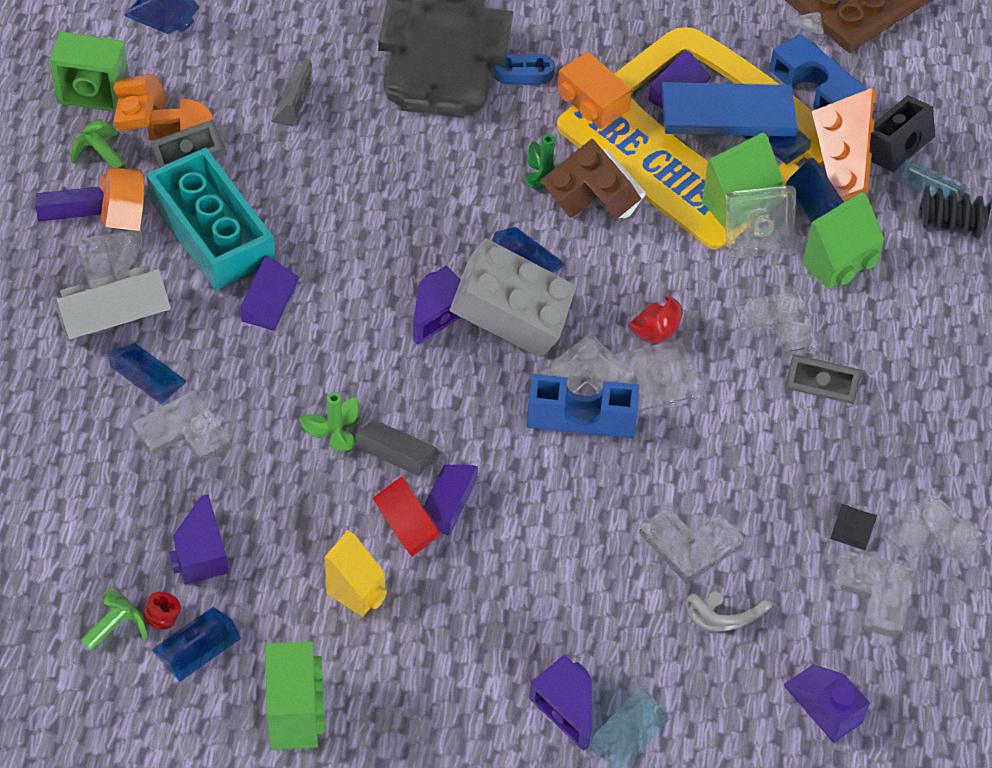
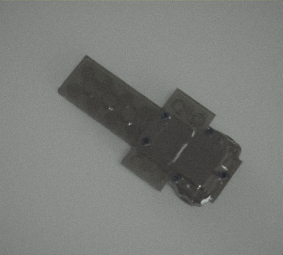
[378,0,514,118]

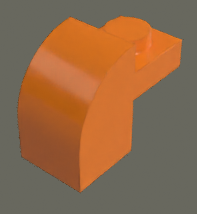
[113,74,167,131]
[148,99,213,141]
[99,167,144,231]

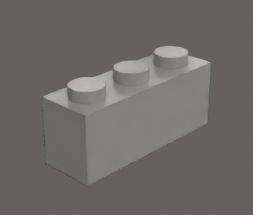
[54,265,171,340]

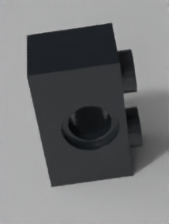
[869,95,935,172]

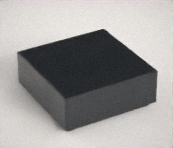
[830,504,877,551]

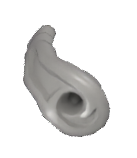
[686,591,773,632]

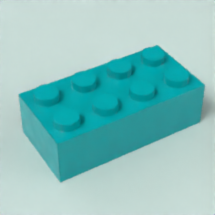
[146,147,275,291]

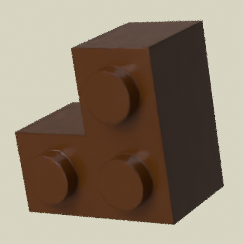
[540,138,641,220]

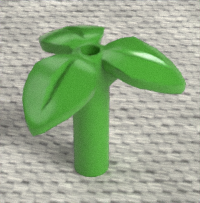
[71,119,126,169]
[299,392,359,451]
[81,589,147,651]

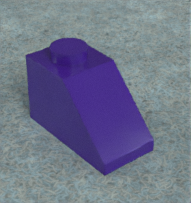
[413,265,461,345]
[169,494,229,585]
[529,654,592,751]
[784,664,870,743]

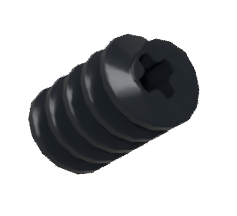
[918,185,992,239]

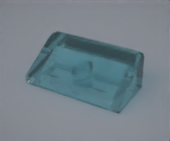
[899,159,968,201]
[590,686,670,768]

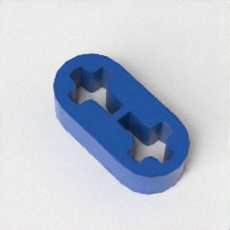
[494,54,555,85]

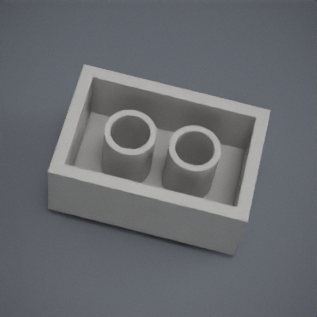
[449,238,577,357]

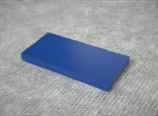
[661,82,798,137]

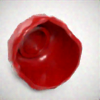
[628,296,683,344]

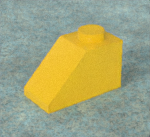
[325,530,387,617]

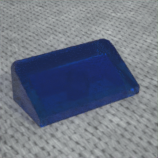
[786,157,844,223]
[492,227,564,274]
[108,343,186,405]
[152,607,241,682]

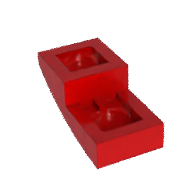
[373,476,442,557]

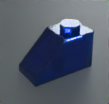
[124,0,200,34]

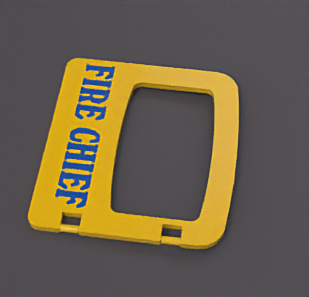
[557,27,824,249]

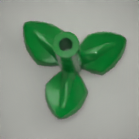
[525,134,561,189]

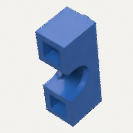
[769,33,867,110]
[527,374,640,438]

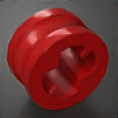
[143,592,181,630]

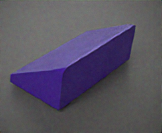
[648,50,711,109]
[35,187,104,222]
[241,256,299,331]
[423,465,478,536]

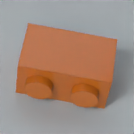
[558,51,632,129]

